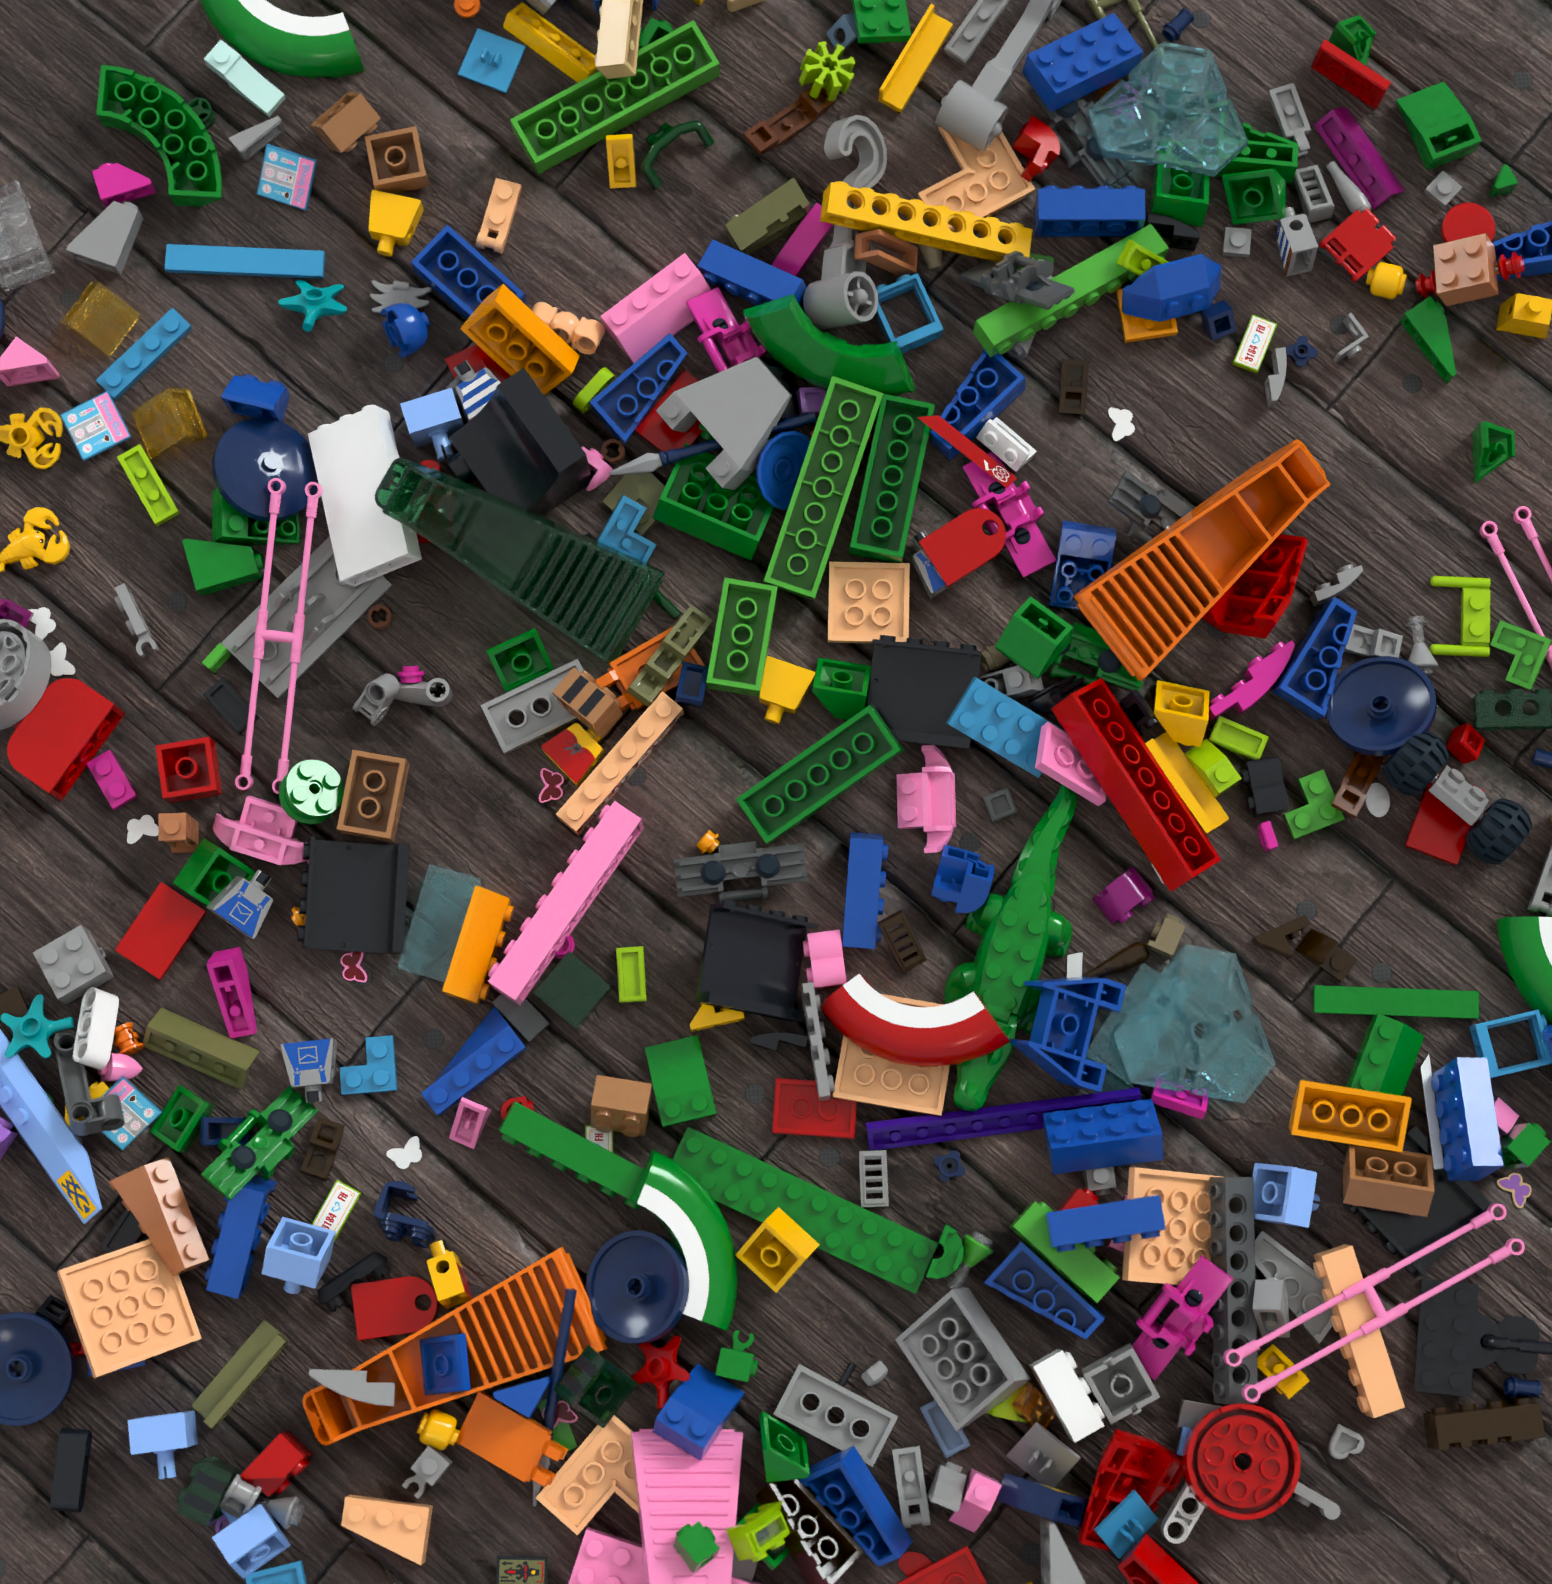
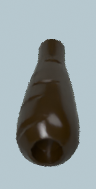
[1086,942,1150,978]

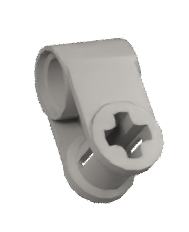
[353,673,399,726]
[219,1474,262,1518]

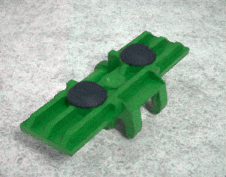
[1049,622,1144,691]
[201,1086,318,1201]

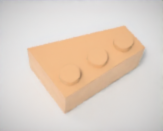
[341,1494,433,1565]

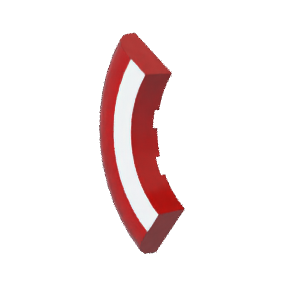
[820,974,1010,1067]

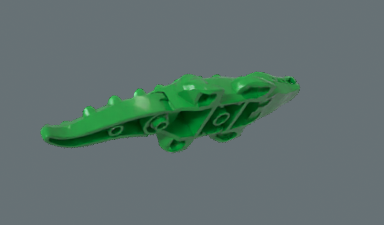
[944,783,1077,1111]

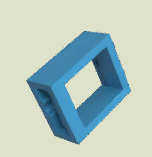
[875,273,944,354]
[1469,1009,1552,1078]

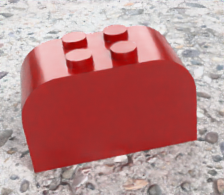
[7,678,125,801]

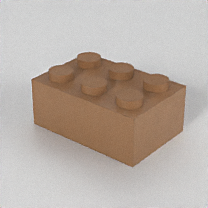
[337,750,410,843]
[1342,1144,1434,1217]

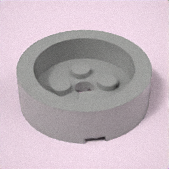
[0,619,51,730]

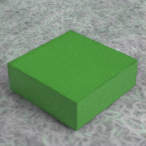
[202,643,231,674]

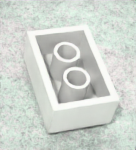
[1029,1349,1105,1442]

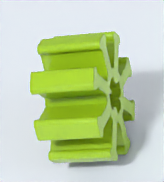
[799,41,855,101]

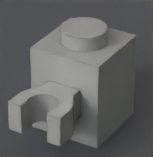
[402,1445,453,1499]

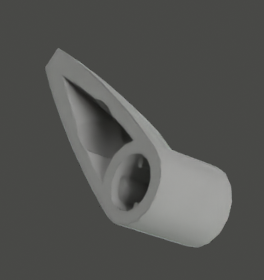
[382,678,453,707]

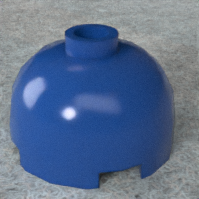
[381,303,430,358]

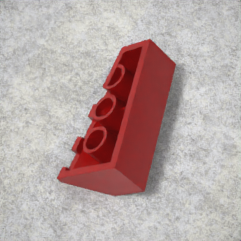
[1117,1533,1199,1584]

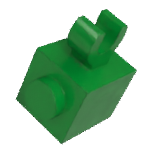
[715,1330,758,1382]

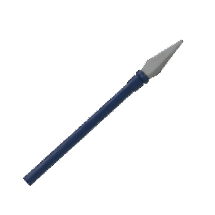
[609,412,817,475]
[533,1288,577,1506]

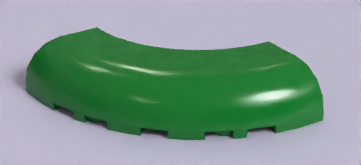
[743,294,915,396]

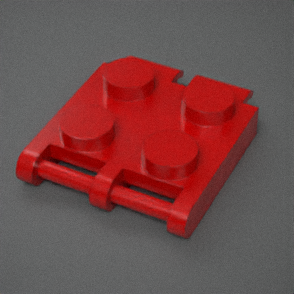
[1318,208,1396,283]

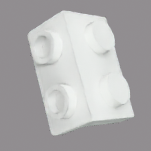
[976,417,1037,472]

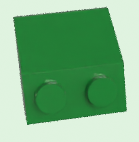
[173,838,256,905]

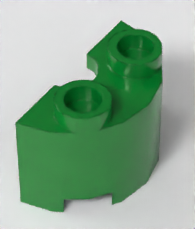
[926,1224,964,1279]

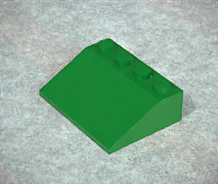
[652,443,774,561]

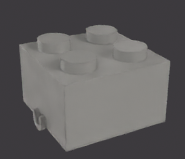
[33,925,114,1005]
[1082,1342,1160,1424]

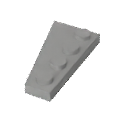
[801,982,835,1101]
[1255,1231,1333,1344]

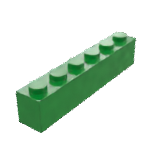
[498,1101,644,1210]

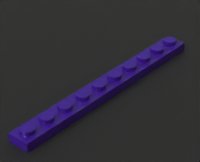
[866,1087,1141,1151]

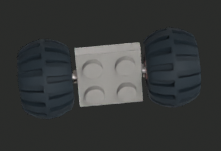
[1383,731,1532,865]

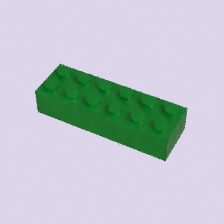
[849,394,935,563]
[736,705,904,844]

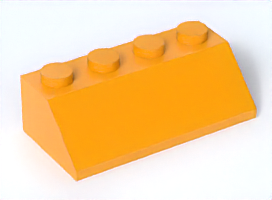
[460,284,580,395]
[442,885,514,1005]
[1288,1080,1412,1152]

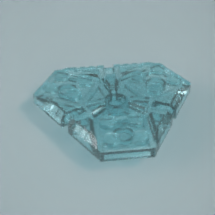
[1087,42,1248,177]
[1111,944,1275,1103]

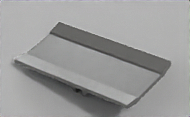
[221,536,392,699]

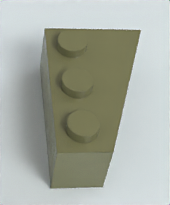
[725,178,810,255]

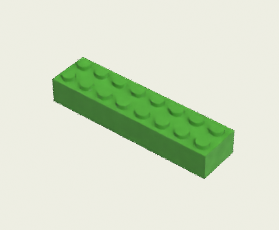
[510,20,720,175]
[763,376,883,600]

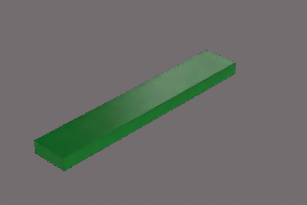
[1313,985,1479,1019]

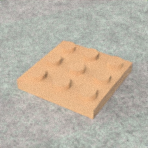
[828,562,910,644]

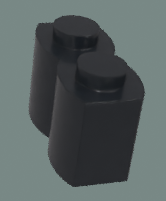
[1240,756,1289,817]

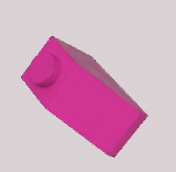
[92,163,157,208]

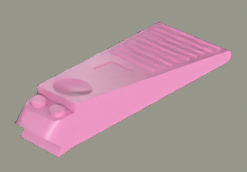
[631,1429,743,1584]

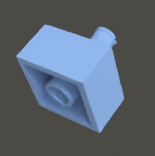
[400,388,464,461]
[1253,1163,1320,1228]
[262,1217,336,1294]
[128,1410,198,1479]
[212,1504,291,1579]

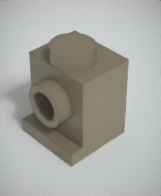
[1146,914,1186,959]

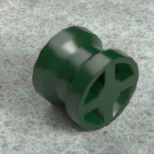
[187,98,215,129]

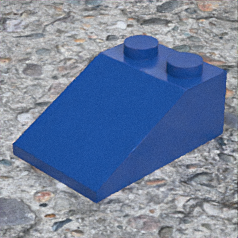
[653,1364,745,1461]

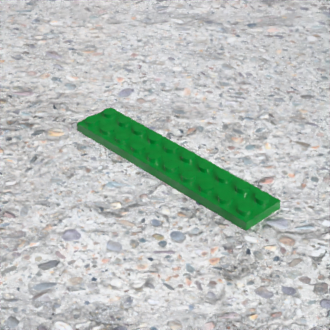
[672,1127,939,1294]

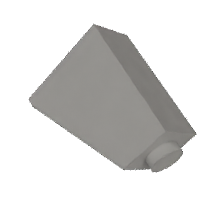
[66,201,144,275]

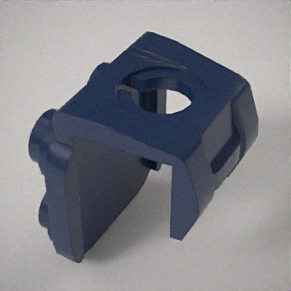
[374,1181,437,1248]

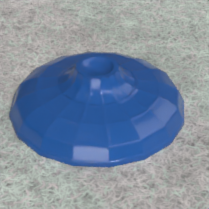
[756,431,810,510]

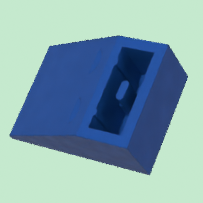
[1049,520,1116,610]

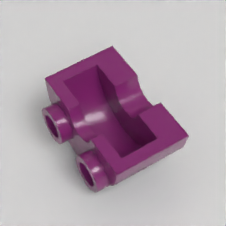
[1092,866,1155,924]

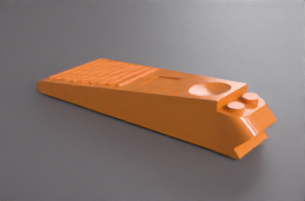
[1073,439,1330,681]
[303,1246,608,1445]

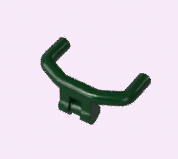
[641,121,715,189]

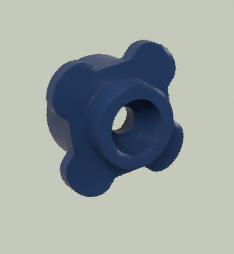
[1286,336,1318,367]
[934,1150,965,1182]

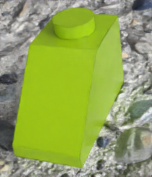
[1184,739,1242,798]

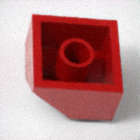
[155,737,223,804]
[240,1430,313,1497]

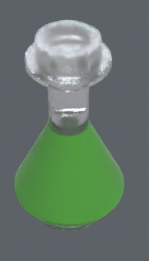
[946,1230,994,1289]

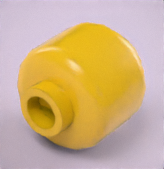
[1366,262,1407,299]
[416,1409,460,1451]

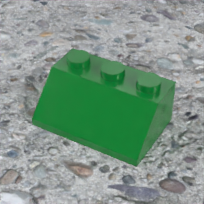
[1346,1013,1424,1096]

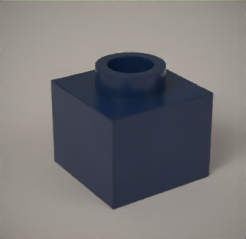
[1200,300,1237,341]

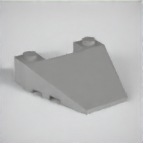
[656,357,792,490]

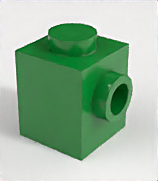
[673,1521,720,1573]

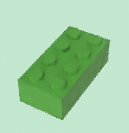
[706,577,778,697]
[1009,1201,1119,1303]

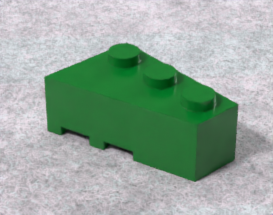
[1213,113,1298,183]

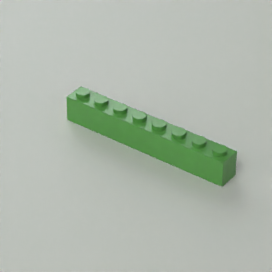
[973,224,1169,357]

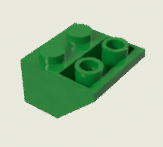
[995,596,1074,679]

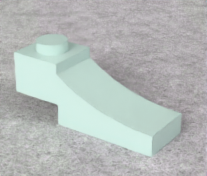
[204,40,286,117]

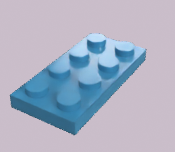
[946,676,1066,778]

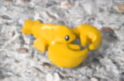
[0,407,63,470]
[0,507,70,573]

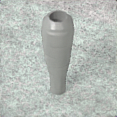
[1326,161,1371,214]

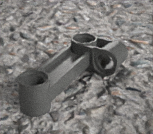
[54,1030,125,1136]

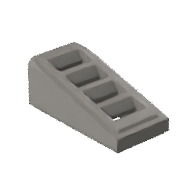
[228,116,286,161]
[1293,165,1334,223]
[858,1150,889,1208]

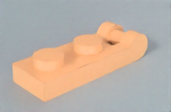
[476,178,522,254]

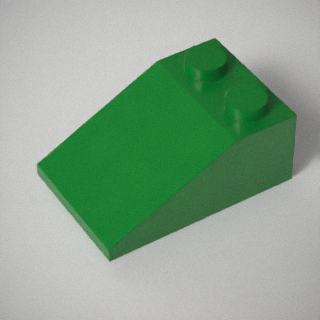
[1150,141,1210,227]
[645,1035,717,1128]

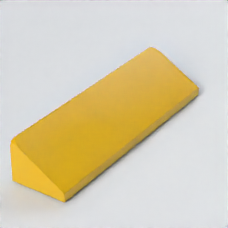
[503,2,598,83]

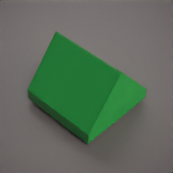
[1489,164,1518,198]

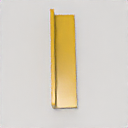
[878,4,953,113]
[1145,732,1229,836]

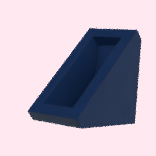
[675,662,709,708]
[201,1117,250,1147]

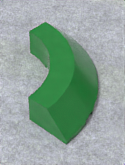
[96,65,222,207]

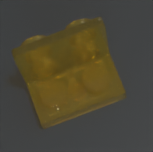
[60,281,140,356]
[132,388,208,459]

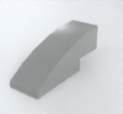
[309,1369,395,1407]

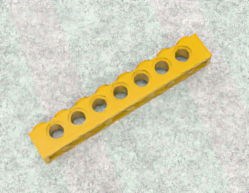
[820,181,1033,267]

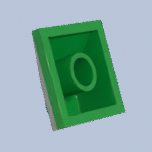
[812,658,872,721]

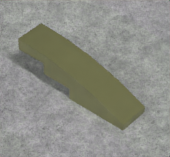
[627,605,713,707]

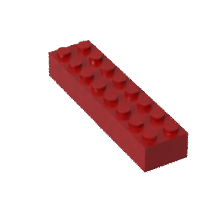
[1051,678,1221,892]

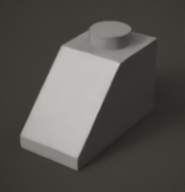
[1252,1278,1290,1338]

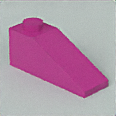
[206,947,257,1039]

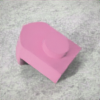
[582,446,613,491]
[98,1053,142,1082]

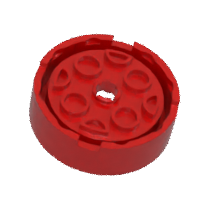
[1182,1404,1301,1520]

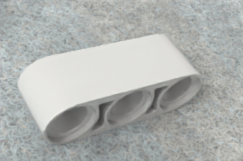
[73,987,119,1070]
[1160,1481,1205,1544]

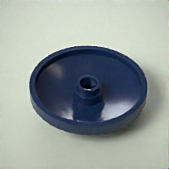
[212,418,318,522]
[1326,656,1437,756]
[586,1230,689,1344]
[0,1311,75,1426]

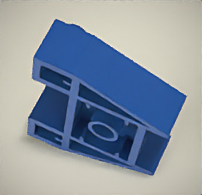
[1010,977,1127,1092]

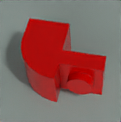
[1012,115,1060,182]

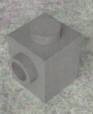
[1083,1167,1116,1196]

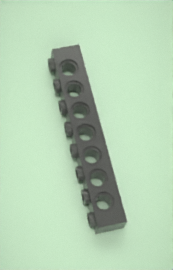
[1208,1177,1258,1405]

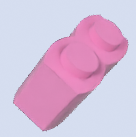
[803,930,847,990]

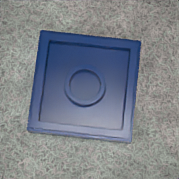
[420,1333,471,1396]

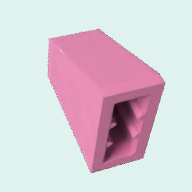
[949,1469,1002,1533]

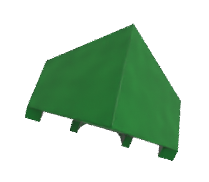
[1329,15,1377,66]
[1472,421,1515,483]

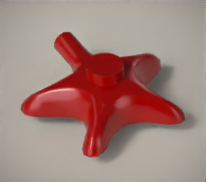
[629,1335,690,1409]

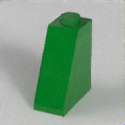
[182,539,265,596]

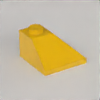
[1154,680,1210,747]

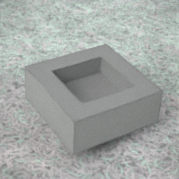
[1423,170,1462,209]
[1222,227,1252,258]

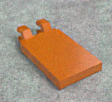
[595,625,705,712]
[456,1391,568,1487]

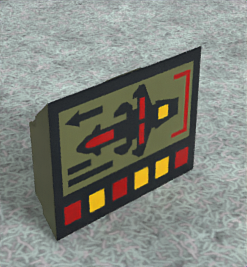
[496,1556,548,1584]

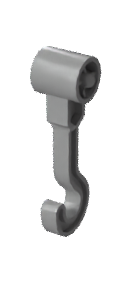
[935,0,1062,152]
[803,115,887,331]

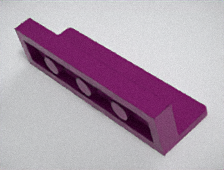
[1314,107,1404,210]

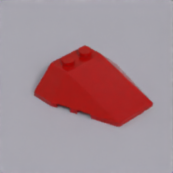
[1202,534,1308,639]
[1077,1429,1184,1551]

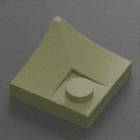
[602,472,665,536]

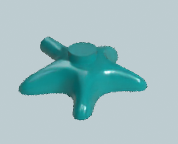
[278,280,347,332]
[0,994,74,1059]

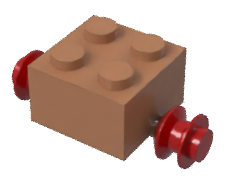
[1416,233,1525,306]

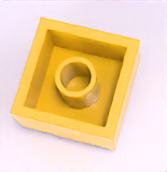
[736,1207,820,1293]

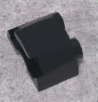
[1119,689,1159,737]

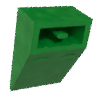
[1395,81,1482,171]
[212,488,300,546]

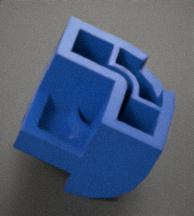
[931,845,995,913]

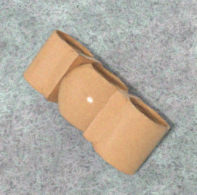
[532,302,605,355]

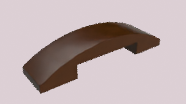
[742,87,836,155]
[1331,752,1386,819]

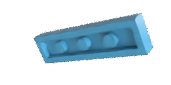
[96,308,193,401]

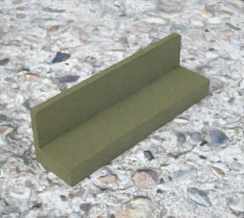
[143,1008,259,1089]
[192,1320,290,1429]

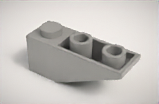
[979,665,1044,700]

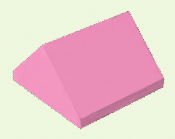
[0,337,59,387]

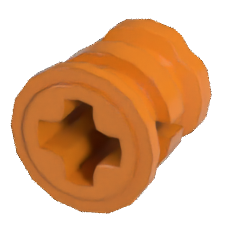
[114,1022,144,1056]

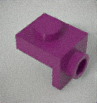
[0,598,34,629]

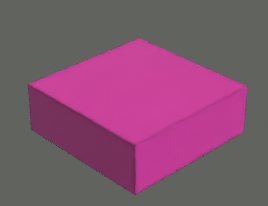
[1256,821,1278,853]

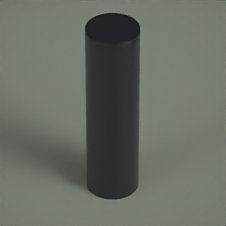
[838,1362,856,1387]

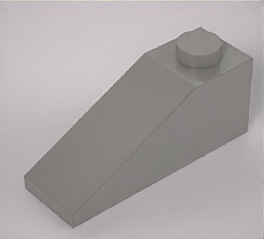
[927,1461,967,1512]

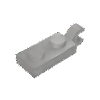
[1268,83,1311,157]
[114,583,158,658]

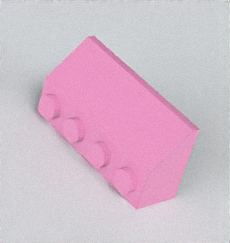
[601,253,711,364]

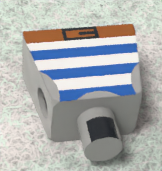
[1276,207,1318,277]
[452,360,501,423]

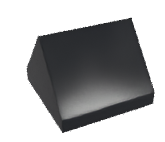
[36,1295,71,1330]

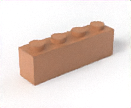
[108,1157,209,1276]

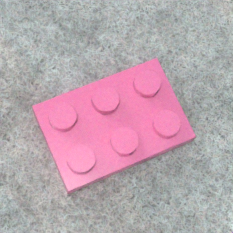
[1035,722,1106,806]

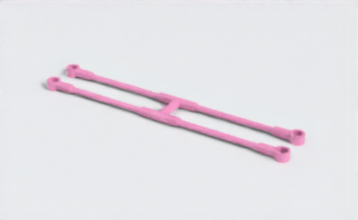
[235,478,323,794]
[1479,506,1552,670]
[1223,1203,1525,1402]

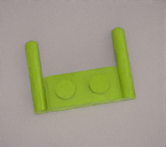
[1429,576,1491,657]

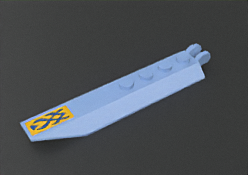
[0,1029,102,1224]

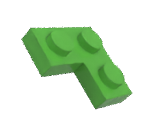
[1490,620,1552,690]
[1283,769,1345,840]

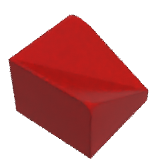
[1446,723,1485,764]

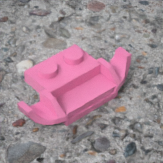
[897,745,956,853]
[212,796,308,866]

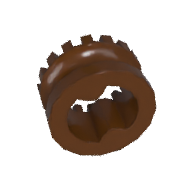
[601,439,625,465]
[367,604,393,630]

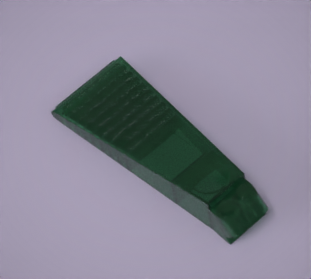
[375,458,665,664]

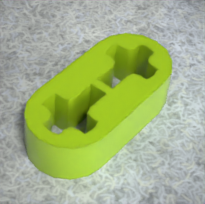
[572,367,616,413]

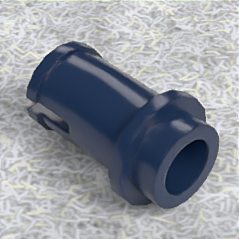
[1162,8,1194,42]
[1531,748,1552,769]
[1503,1376,1542,1399]

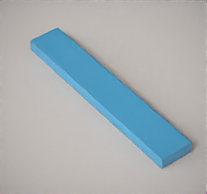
[165,244,325,279]

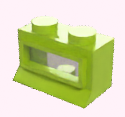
[726,1501,790,1562]

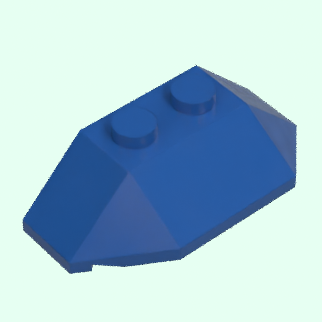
[1122,254,1221,322]

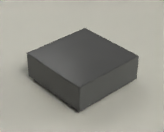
[982,787,1018,823]

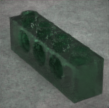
[1472,689,1552,730]

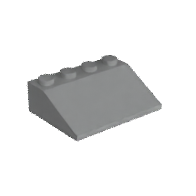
[895,1288,1030,1432]
[1040,1516,1086,1584]

